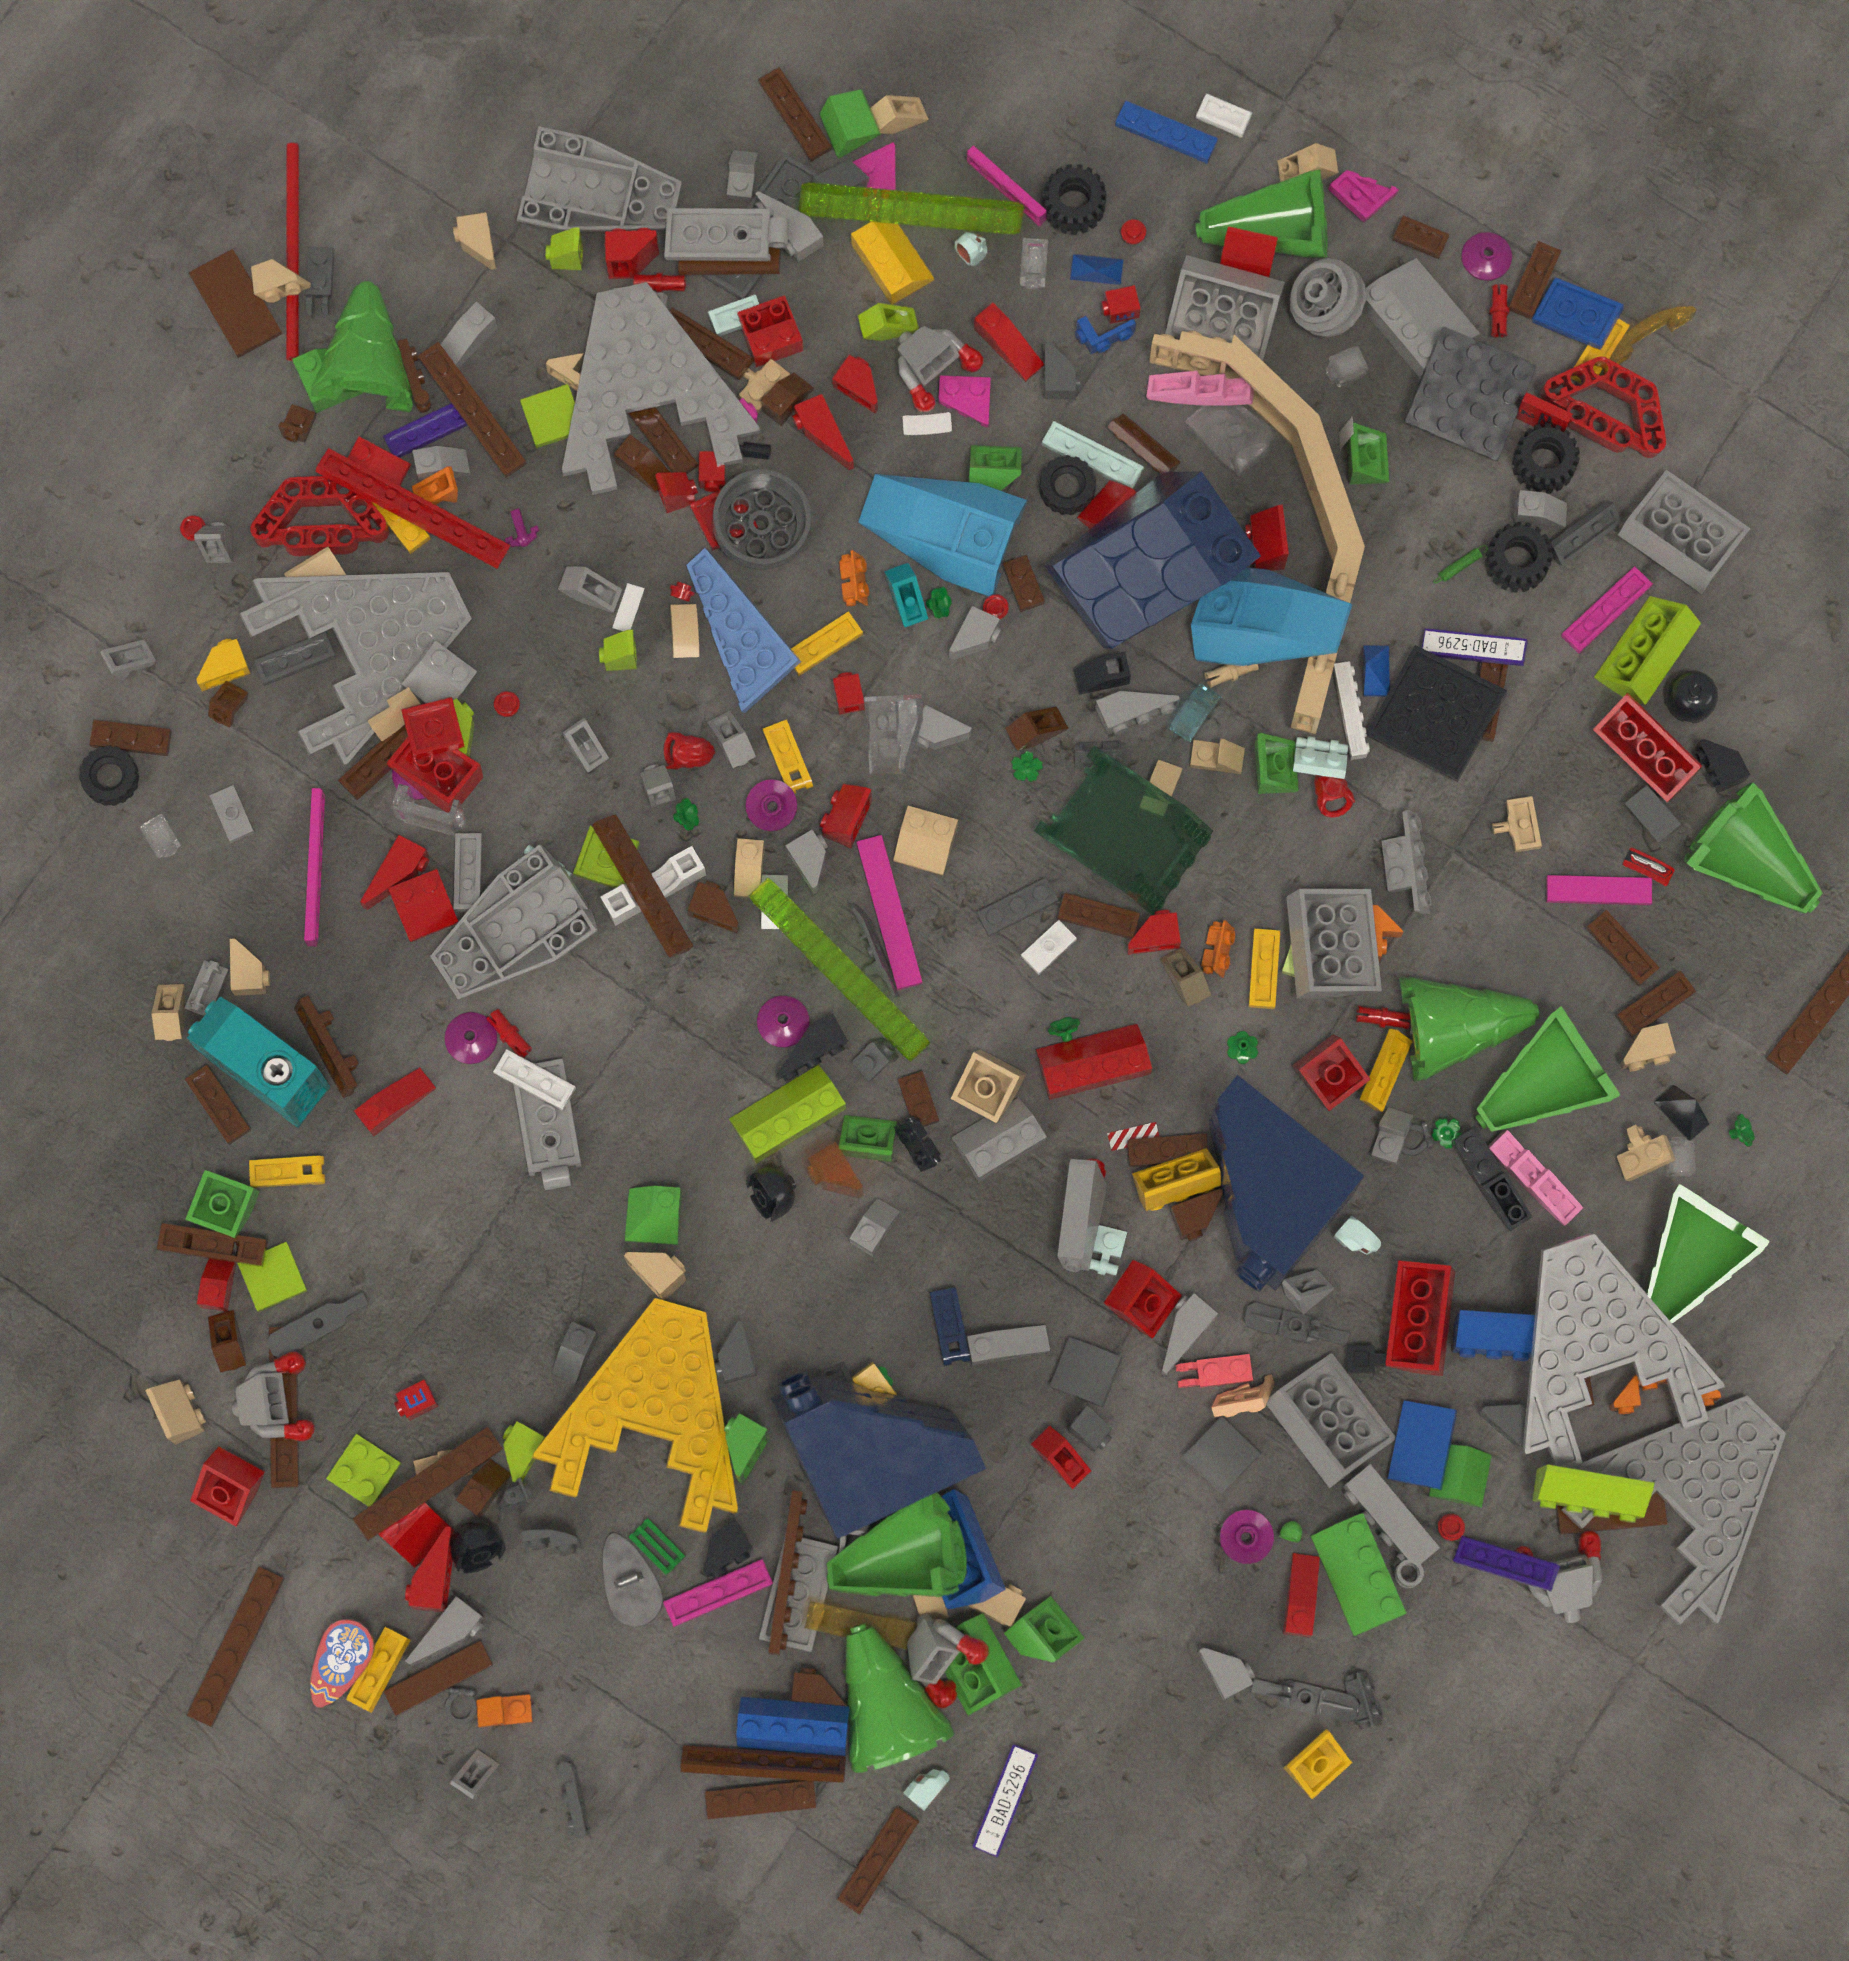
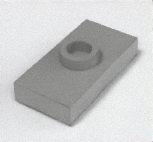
[209,785,255,843]

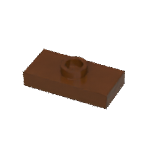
[1393,215,1450,259]

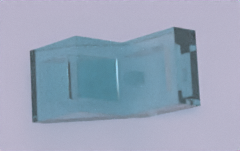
[1168,683,1222,742]

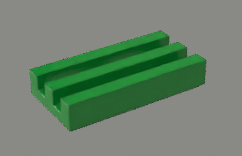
[629,1518,686,1576]

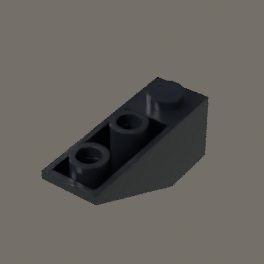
[776,1014,848,1082]

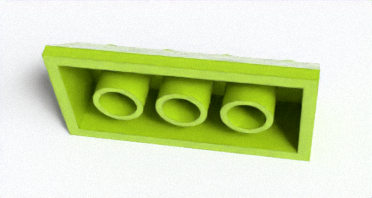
[1594,596,1701,705]
[729,1065,846,1164]
[1533,1465,1654,1523]

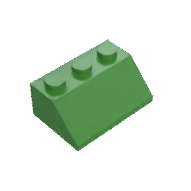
[724,1413,770,1485]
[945,1613,1022,1716]

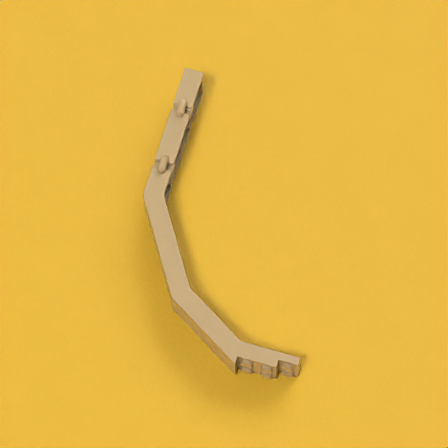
[1149,331,1365,734]

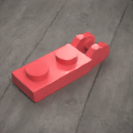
[1176,1354,1253,1388]

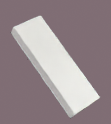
[493,1049,576,1111]

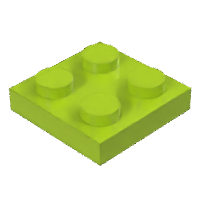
[326,1434,401,1507]

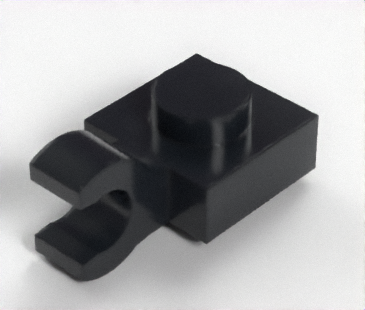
[1347,1345,1387,1374]

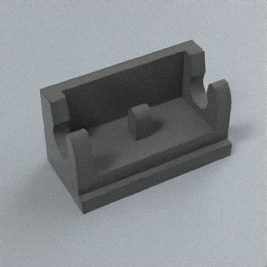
[1625,785,1681,843]

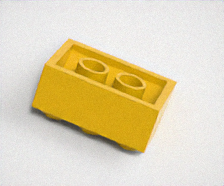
[851,218,934,305]
[1132,1148,1221,1211]

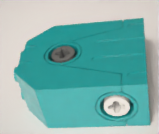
[187,997,330,1128]

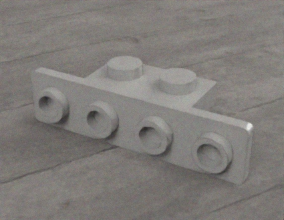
[1382,810,1431,915]

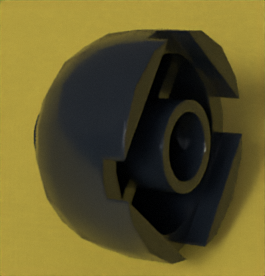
[1665,670,1718,723]
[746,1167,796,1222]
[450,1522,506,1574]

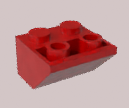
[605,228,659,279]
[737,295,803,368]

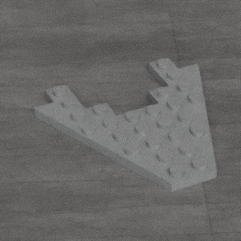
[562,282,760,495]
[239,572,472,765]
[1522,1233,1725,1468]
[1562,1396,1786,1625]

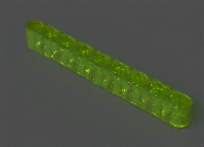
[798,182,1025,234]
[748,877,930,1062]

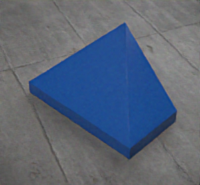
[1070,254,1123,285]
[1363,645,1390,697]

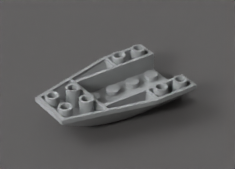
[517,126,682,232]
[430,844,598,999]

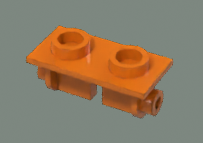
[839,550,870,607]
[1201,920,1235,978]

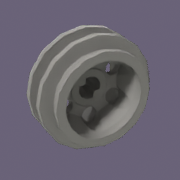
[1290,258,1366,338]

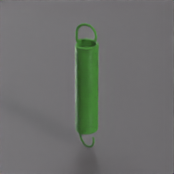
[1433,546,1488,584]

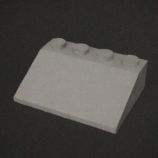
[1165,255,1285,361]
[1363,258,1480,379]
[1618,470,1751,594]
[1286,889,1382,999]
[1266,1353,1396,1488]

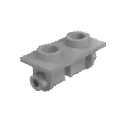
[184,960,229,1016]

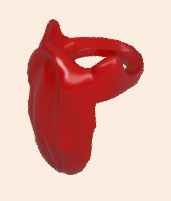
[664,732,716,770]
[1314,775,1355,818]

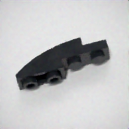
[1452,1126,1532,1231]

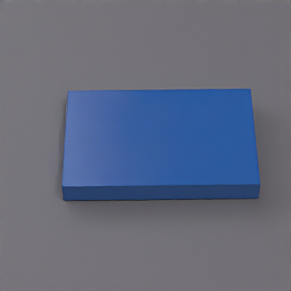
[1532,277,1624,350]
[1388,1400,1457,1490]

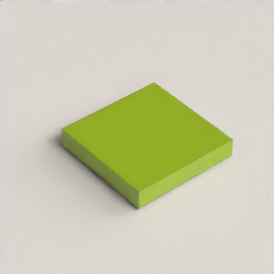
[520,384,575,448]
[573,826,640,889]
[237,1242,307,1312]

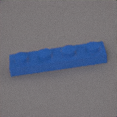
[1115,101,1218,163]

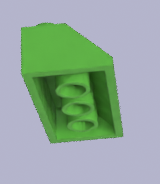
[1311,1513,1406,1636]

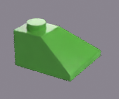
[969,445,1022,491]
[625,1186,682,1245]
[1004,1596,1085,1663]

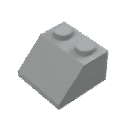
[400,640,477,703]

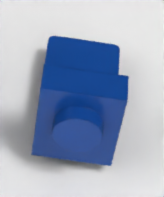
[1075,316,1136,354]

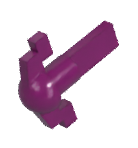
[505,508,540,547]

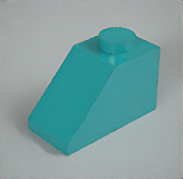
[884,563,928,628]

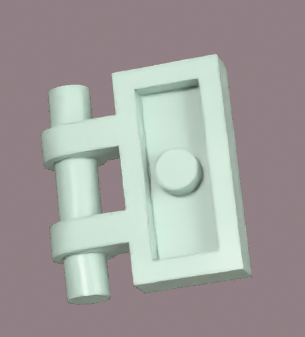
[1293,736,1348,779]
[1089,1225,1127,1276]

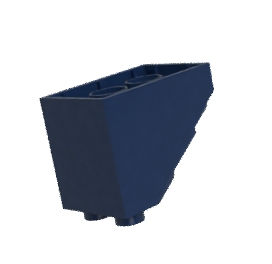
[1044,471,1261,649]
[1209,1075,1364,1292]
[771,1372,986,1539]

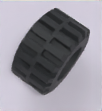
[1043,164,1107,235]
[1512,423,1580,494]
[1485,522,1553,593]

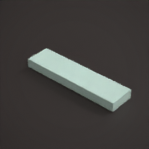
[1042,421,1144,489]

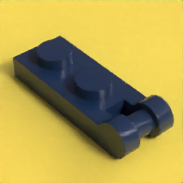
[930,1287,970,1366]

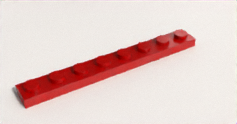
[315,448,511,569]

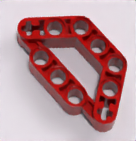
[1539,356,1666,458]
[250,476,389,556]

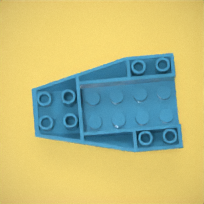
[858,474,1028,596]
[1191,568,1352,666]

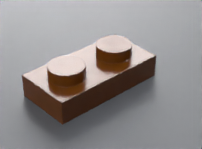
[1002,555,1045,613]
[898,1071,939,1127]

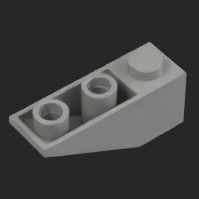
[754,191,824,262]
[1095,691,1180,735]

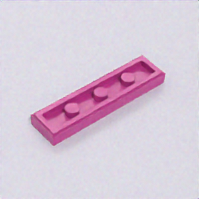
[967,145,1047,226]
[1561,566,1653,654]
[1546,875,1652,905]
[663,1559,773,1627]

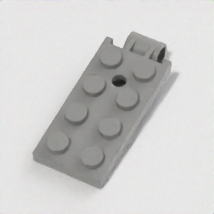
[664,208,789,261]
[514,1059,582,1190]

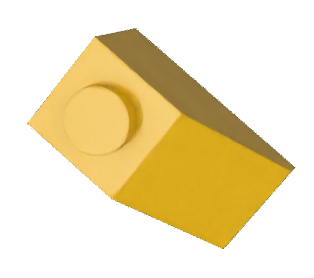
[196,639,251,691]

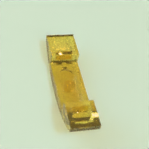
[1610,306,1696,365]
[804,1601,915,1650]

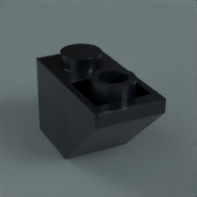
[1074,651,1131,695]
[1694,739,1750,793]
[703,1520,753,1579]

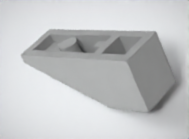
[441,301,498,369]
[194,522,233,563]
[1161,1293,1218,1377]
[967,1325,1050,1367]
[405,1596,484,1666]

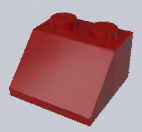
[1077,480,1137,529]
[1245,505,1289,571]
[820,784,872,849]
[388,869,458,942]
[1292,1034,1371,1111]
[1104,1260,1182,1339]
[190,1446,265,1527]
[378,1503,450,1568]

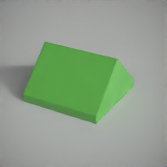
[819,89,881,159]
[1347,423,1389,485]
[1255,733,1298,794]
[839,1115,897,1162]
[1428,1445,1492,1508]

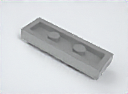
[454,833,482,912]

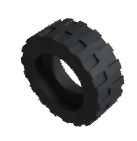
[1039,455,1096,515]
[79,746,140,806]

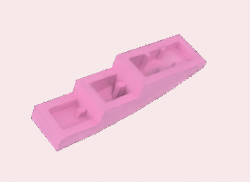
[1146,371,1254,406]
[1488,1130,1583,1226]

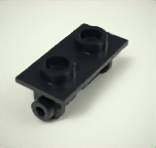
[894,1115,941,1172]

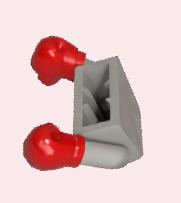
[897,326,983,412]
[232,1351,315,1442]
[1515,1530,1603,1623]
[907,1614,989,1708]

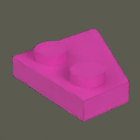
[853,143,896,209]
[1328,170,1398,223]
[939,376,991,427]

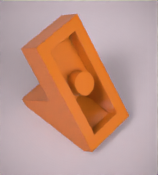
[412,466,458,505]
[1373,905,1403,962]
[476,1695,533,1728]

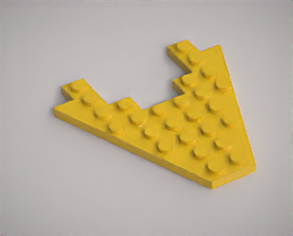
[532,1298,738,1533]

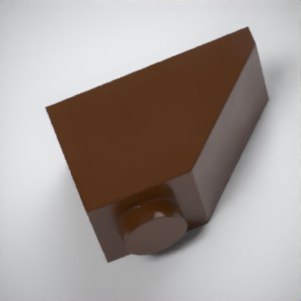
[761,372,814,426]
[614,435,670,493]
[1005,706,1069,751]
[687,881,739,934]
[1170,1189,1223,1242]
[208,1310,246,1373]
[456,1459,511,1518]
[792,1668,846,1706]

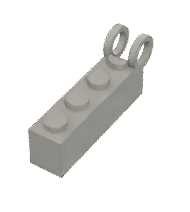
[1343,1464,1440,1589]

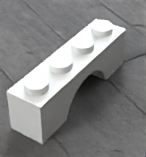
[601,846,706,926]

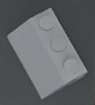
[951,1097,1047,1183]

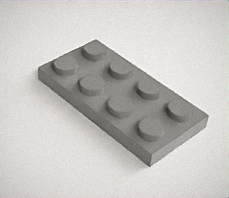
[759,1534,838,1653]

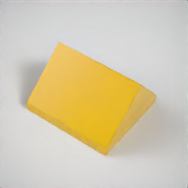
[1283,1729,1352,1799]

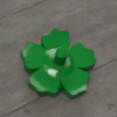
[1011,751,1043,782]
[1432,1118,1462,1149]

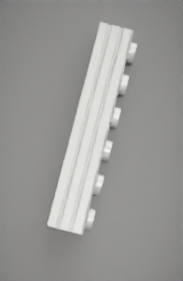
[1333,661,1370,760]

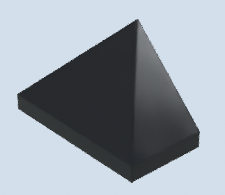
[1654,1085,1709,1142]

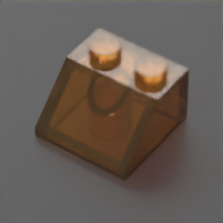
[807,1142,864,1198]

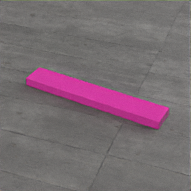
[304,788,325,947]
[857,835,922,991]

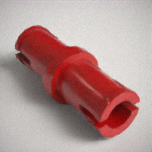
[633,273,686,293]
[1489,284,1510,338]
[1356,1005,1411,1030]
[486,1009,532,1058]

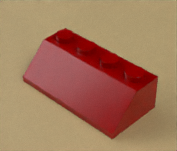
[1593,693,1702,802]
[1036,1024,1152,1100]
[1385,1260,1456,1376]

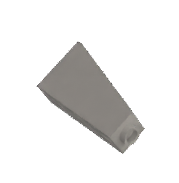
[1057,1159,1107,1272]

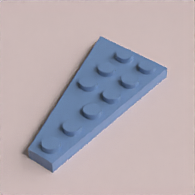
[686,548,802,713]

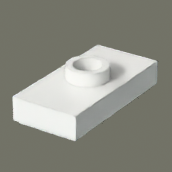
[1196,94,1252,138]
[1021,920,1077,975]

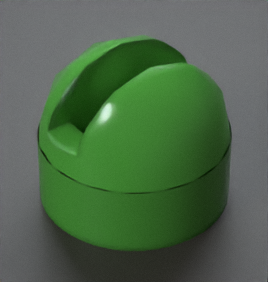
[1279,1521,1302,1543]

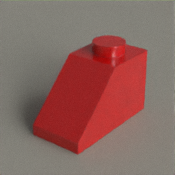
[832,354,878,413]
[348,436,412,486]
[655,472,698,513]
[1127,910,1181,955]
[197,1259,236,1312]
[1031,1426,1091,1489]

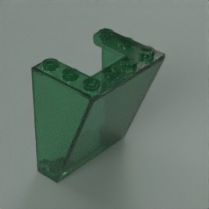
[1034,746,1213,915]

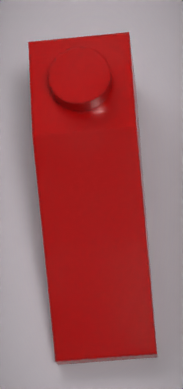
[974,302,1044,382]
[792,394,854,470]
[360,835,430,910]
[354,1067,436,1137]
[1283,1553,1320,1638]

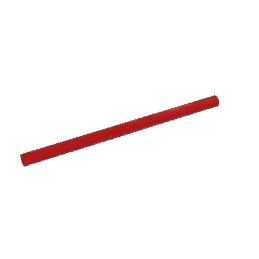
[286,143,299,361]

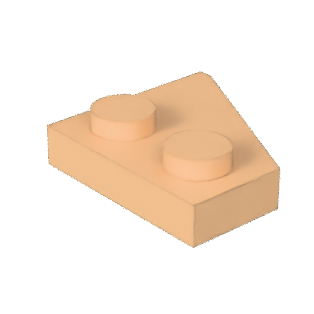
[1212,1374,1275,1417]

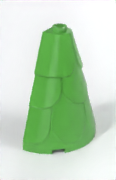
[1196,170,1328,258]
[312,281,413,412]
[1684,782,1822,914]
[1399,976,1539,1082]
[1475,1006,1620,1132]
[1646,1184,1770,1323]
[827,1493,967,1597]
[845,1623,955,1773]

